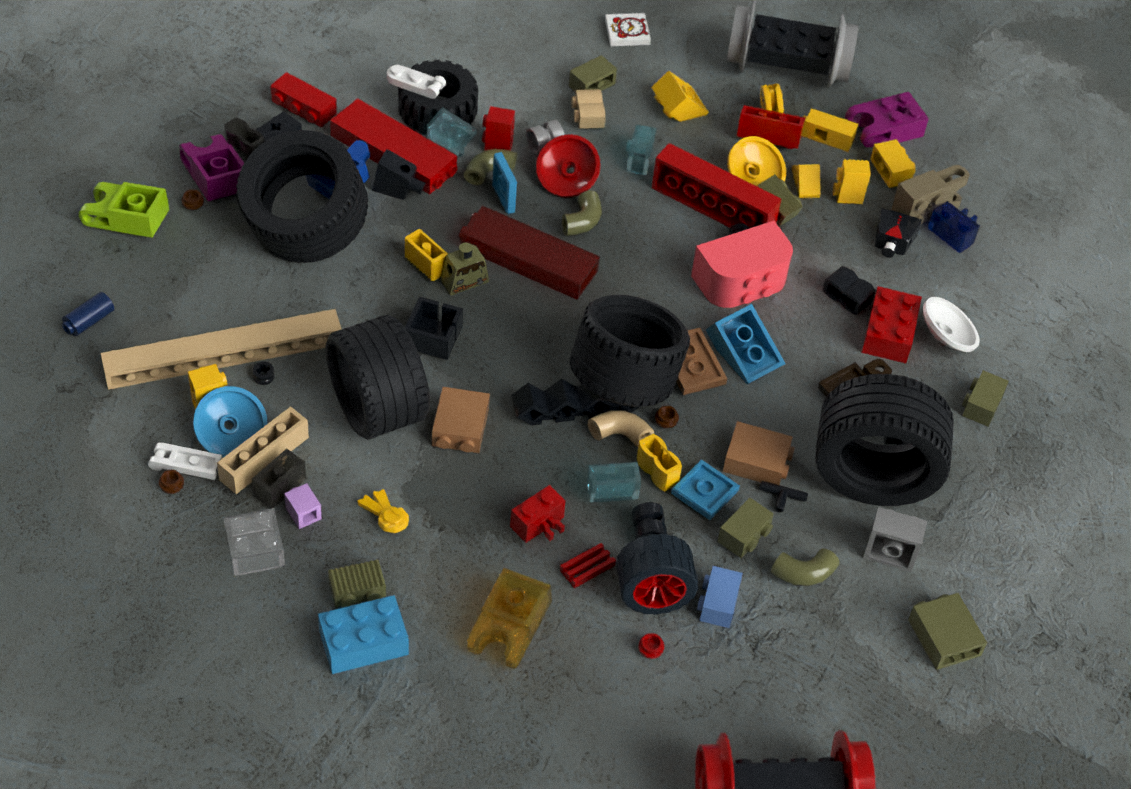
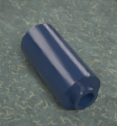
[62,292,115,336]

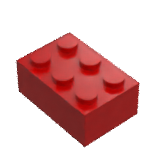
[861,286,922,364]

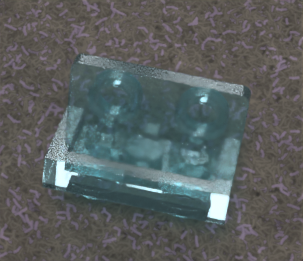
[427,107,477,157]

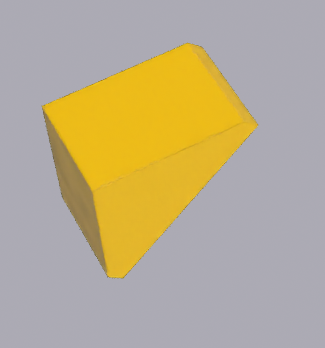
[791,164,820,198]

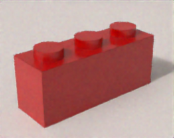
[270,72,337,127]
[737,105,805,149]

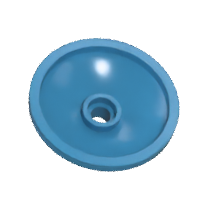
[193,386,268,458]

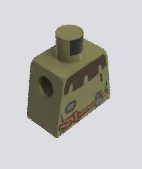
[441,242,489,296]

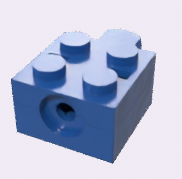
[305,140,371,199]

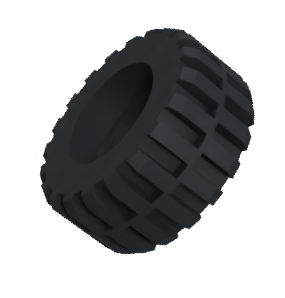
[398,60,478,137]

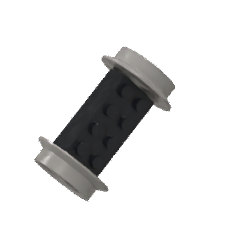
[727,0,858,88]

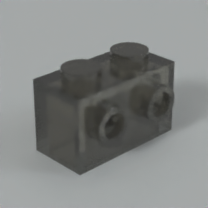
[252,449,306,509]

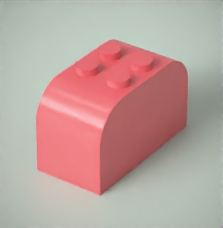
[691,221,793,308]

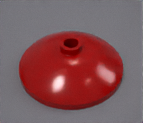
[536,134,601,198]

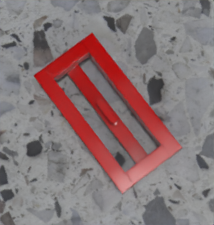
[560,543,616,589]

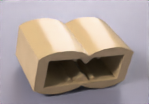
[571,89,605,129]

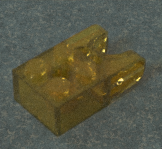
[467,568,552,669]

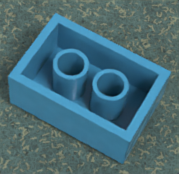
[318,595,409,674]

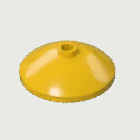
[727,136,786,186]

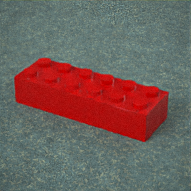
[651,143,782,228]

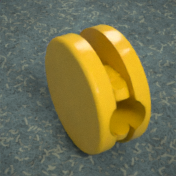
[760,83,784,113]

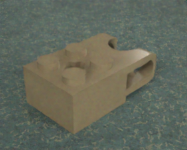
[891,165,970,225]

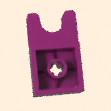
[845,92,929,148]
[179,134,244,201]

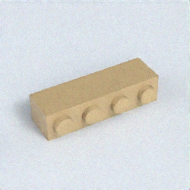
[217,406,309,494]

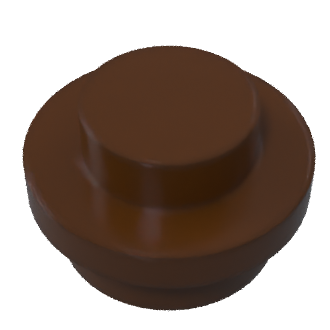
[181,189,204,210]
[655,406,679,428]
[159,470,184,494]

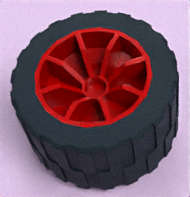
[616,534,698,615]

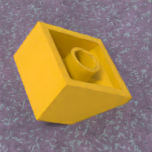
[651,71,709,122]

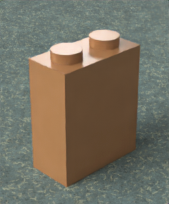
[432,387,490,453]
[723,421,795,485]

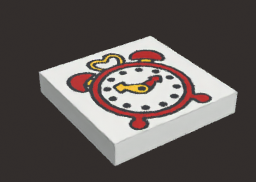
[605,13,651,46]

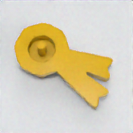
[357,489,409,533]

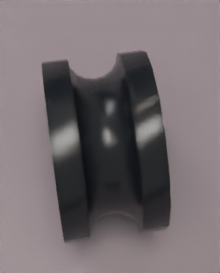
[253,361,274,385]

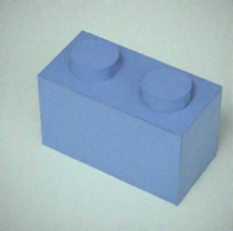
[697,566,742,628]

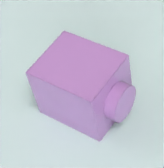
[284,483,322,529]

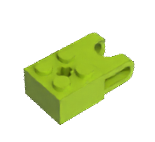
[78,182,169,238]

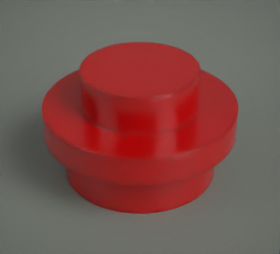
[638,633,664,659]

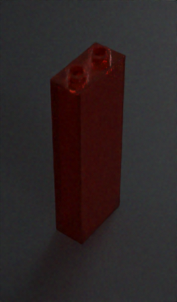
[459,206,600,300]

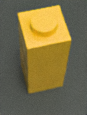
[802,108,858,152]

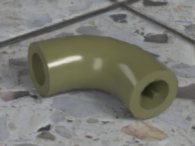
[464,149,517,185]
[562,191,602,236]
[771,549,840,586]

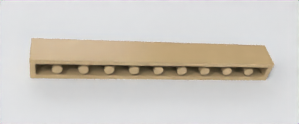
[101,309,342,390]

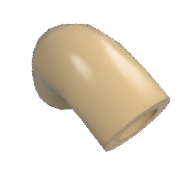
[588,410,654,447]

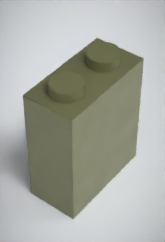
[908,593,988,670]

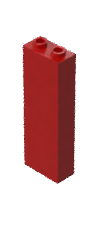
[330,98,458,195]

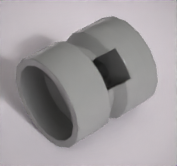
[526,120,565,155]

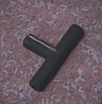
[759,481,808,512]

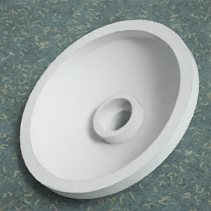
[923,297,979,352]

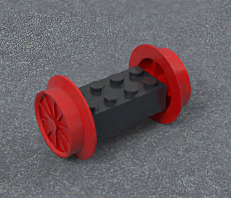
[695,730,876,789]

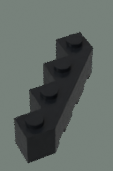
[511,379,639,426]

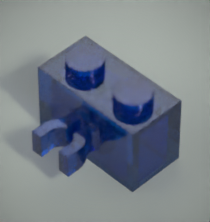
[928,201,980,253]

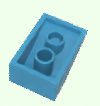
[706,304,786,384]

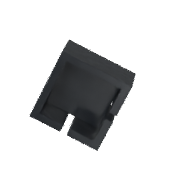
[405,296,463,360]

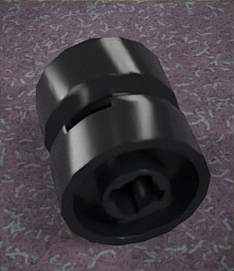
[631,502,668,539]

